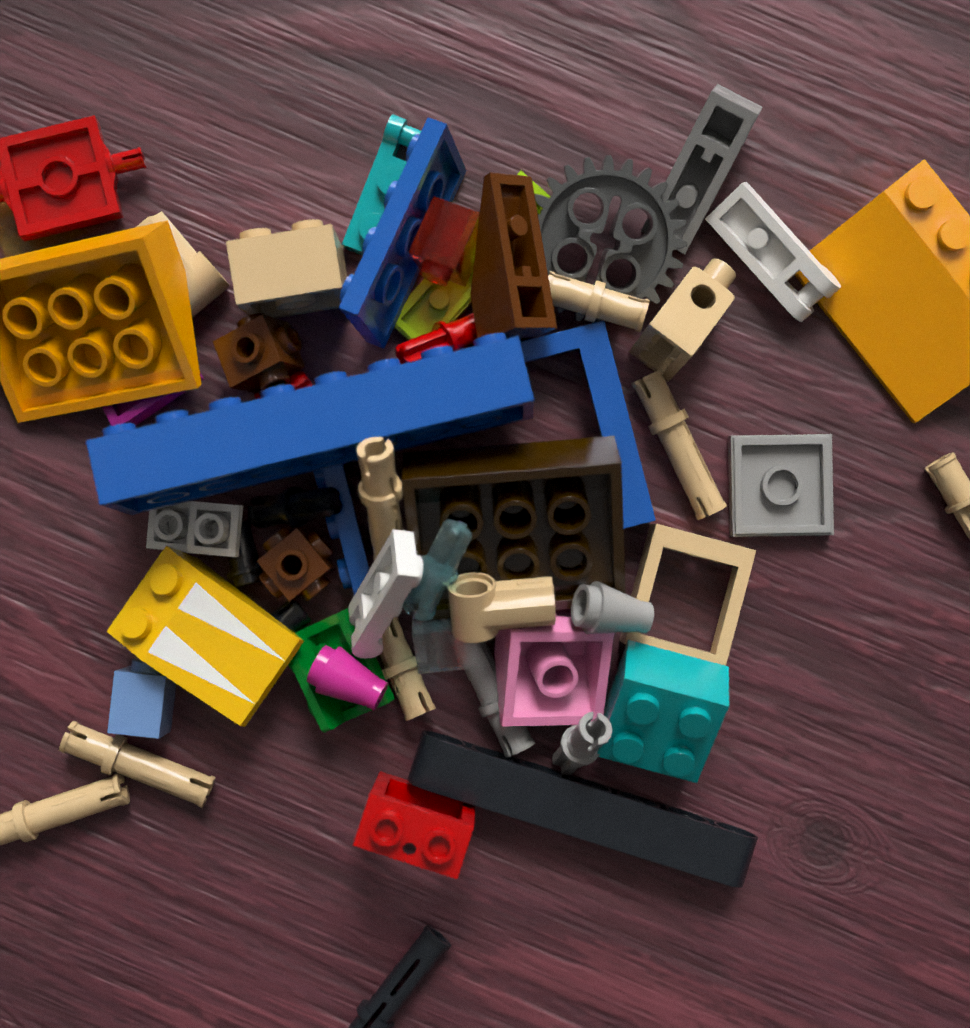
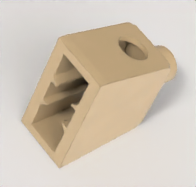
[629,258,736,382]

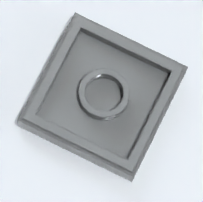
[728,434,834,537]

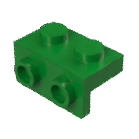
[288,608,395,733]

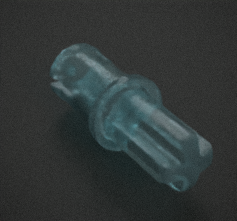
[403,520,472,621]

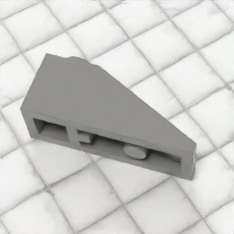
[641,84,763,254]

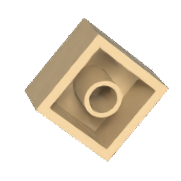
[226,219,348,318]

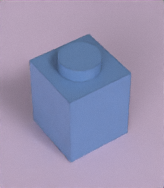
[107,659,176,739]

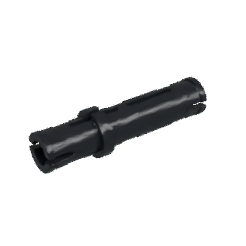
[348,925,451,1028]

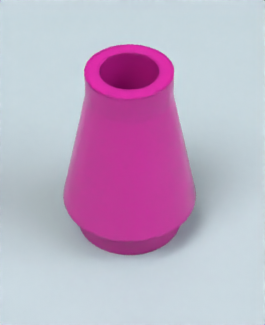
[306,645,389,711]

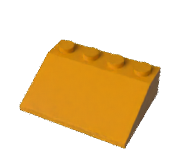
[795,159,970,423]
[0,220,201,423]

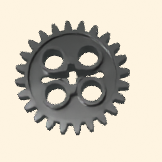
[534,155,687,322]

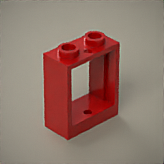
[353,771,475,879]

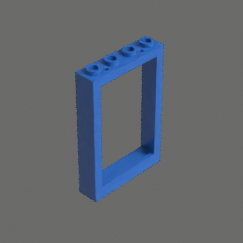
[313,321,656,595]

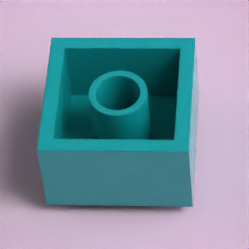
[597,640,729,783]

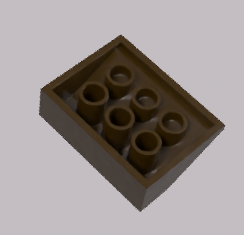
[402,436,626,621]

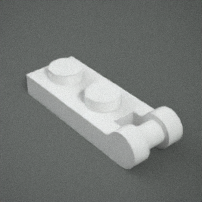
[705,182,841,322]
[348,529,423,659]

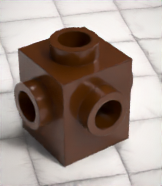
[213,313,305,393]
[257,527,336,602]

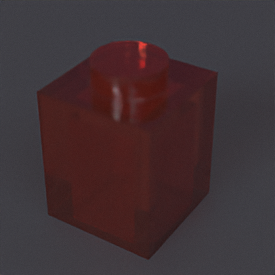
[409,196,480,287]

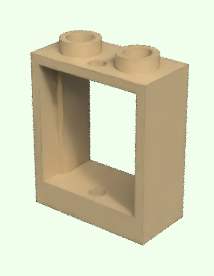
[619,524,756,666]

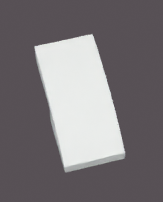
[146,501,243,557]

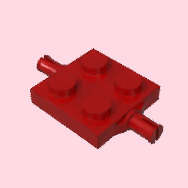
[0,115,147,242]

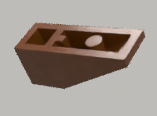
[470,173,557,342]

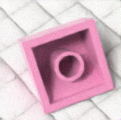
[494,609,614,727]

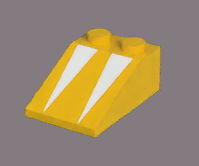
[107,546,304,727]

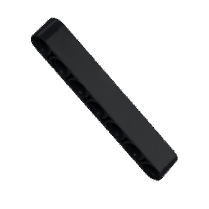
[407,730,758,888]

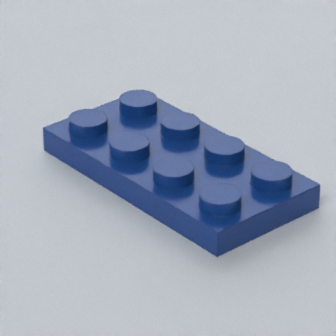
[339,117,467,349]

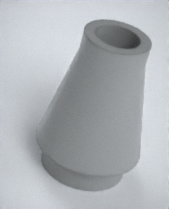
[571,581,654,634]

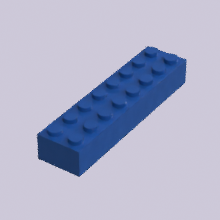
[86,333,534,515]

